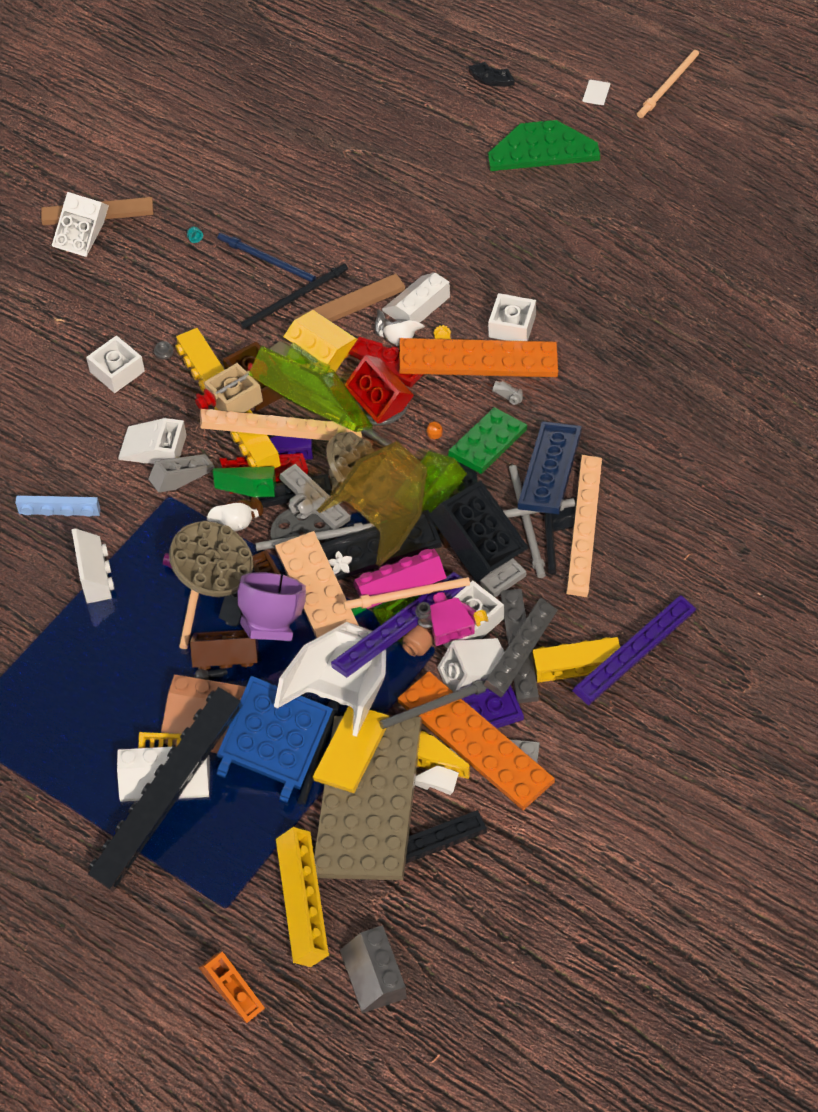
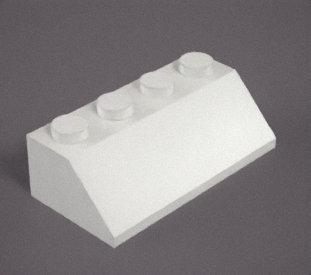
[117,747,210,802]

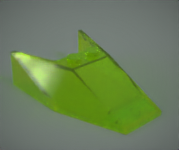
[248,342,373,432]

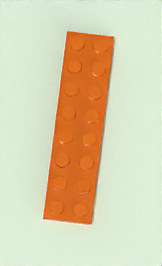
[399,338,558,377]
[398,671,555,811]

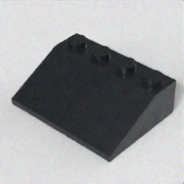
[428,480,529,583]

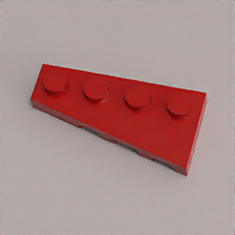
[348,336,424,388]

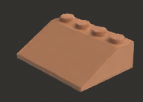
[161,675,246,753]

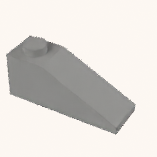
[148,454,215,493]

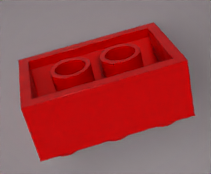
[344,355,414,424]

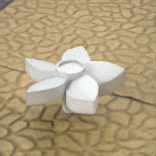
[328,551,352,575]

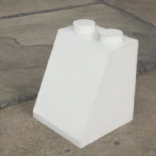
[437,638,504,692]

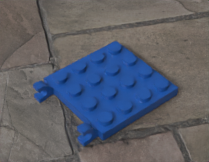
[217,676,333,803]

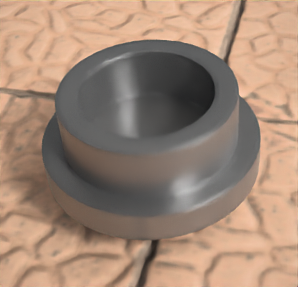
[154,341,174,360]

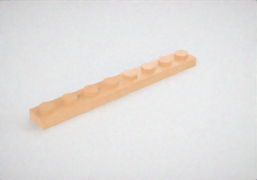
[200,409,362,441]
[566,455,602,597]

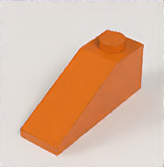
[199,951,265,1023]

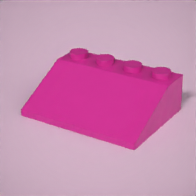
[353,549,446,609]

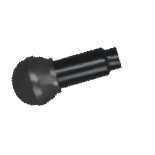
[194,668,228,680]

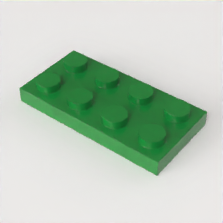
[448,407,527,474]

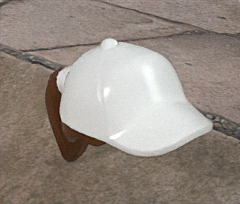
[207,497,264,532]

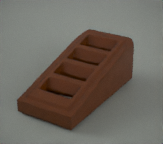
[252,550,282,588]

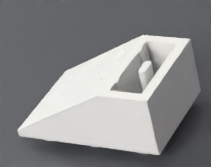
[52,192,109,257]
[118,418,187,464]

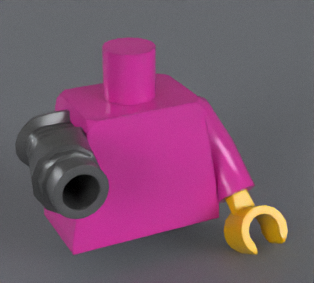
[415,592,489,646]

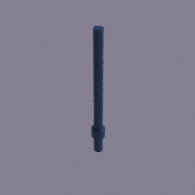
[217,232,316,282]

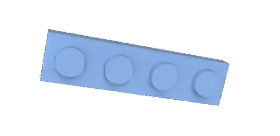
[15,496,101,517]

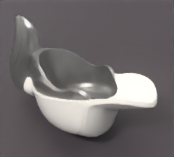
[375,310,425,346]

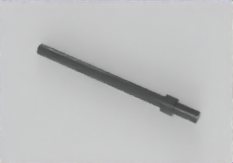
[379,680,488,729]

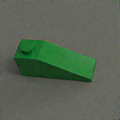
[213,466,276,497]

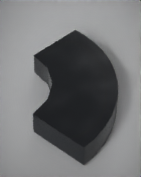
[468,62,515,87]

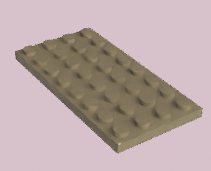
[314,716,422,880]

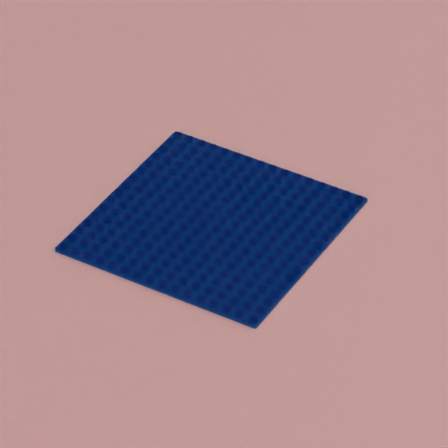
[0,497,435,908]

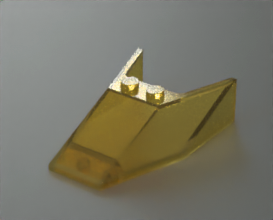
[316,441,427,567]

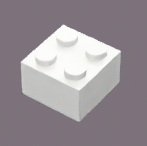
[488,293,536,341]
[86,335,145,393]

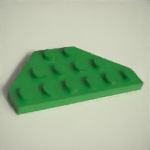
[488,120,600,171]

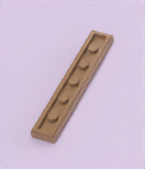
[41,197,154,225]
[294,274,405,322]

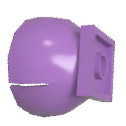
[237,572,306,641]

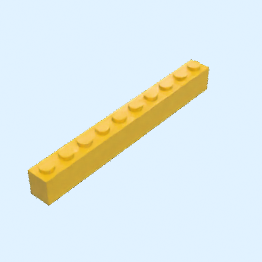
[175,328,281,468]

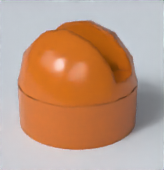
[427,421,443,439]

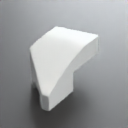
[415,766,459,795]

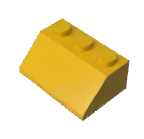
[283,310,357,372]

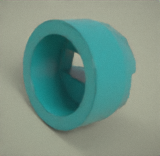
[187,226,203,243]

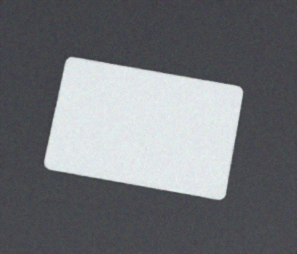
[582,80,610,105]

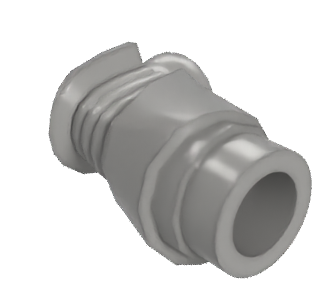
[492,380,523,405]

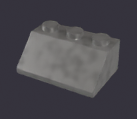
[340,925,407,1013]

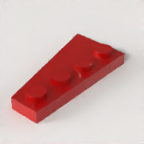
[219,453,308,494]

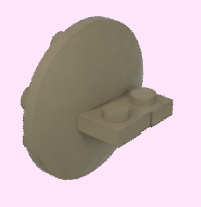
[327,432,392,506]
[169,521,253,597]

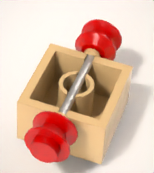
[195,358,269,413]

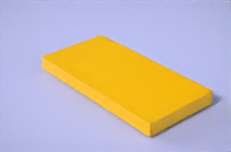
[313,706,390,793]

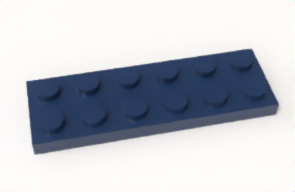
[518,421,582,514]

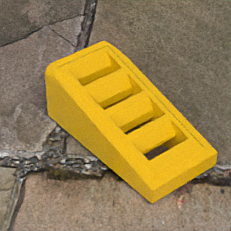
[138,732,182,748]

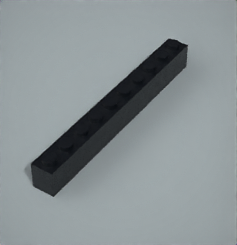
[88,687,243,892]

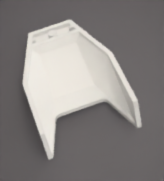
[274,622,386,737]

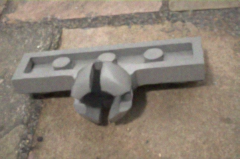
[279,464,351,529]

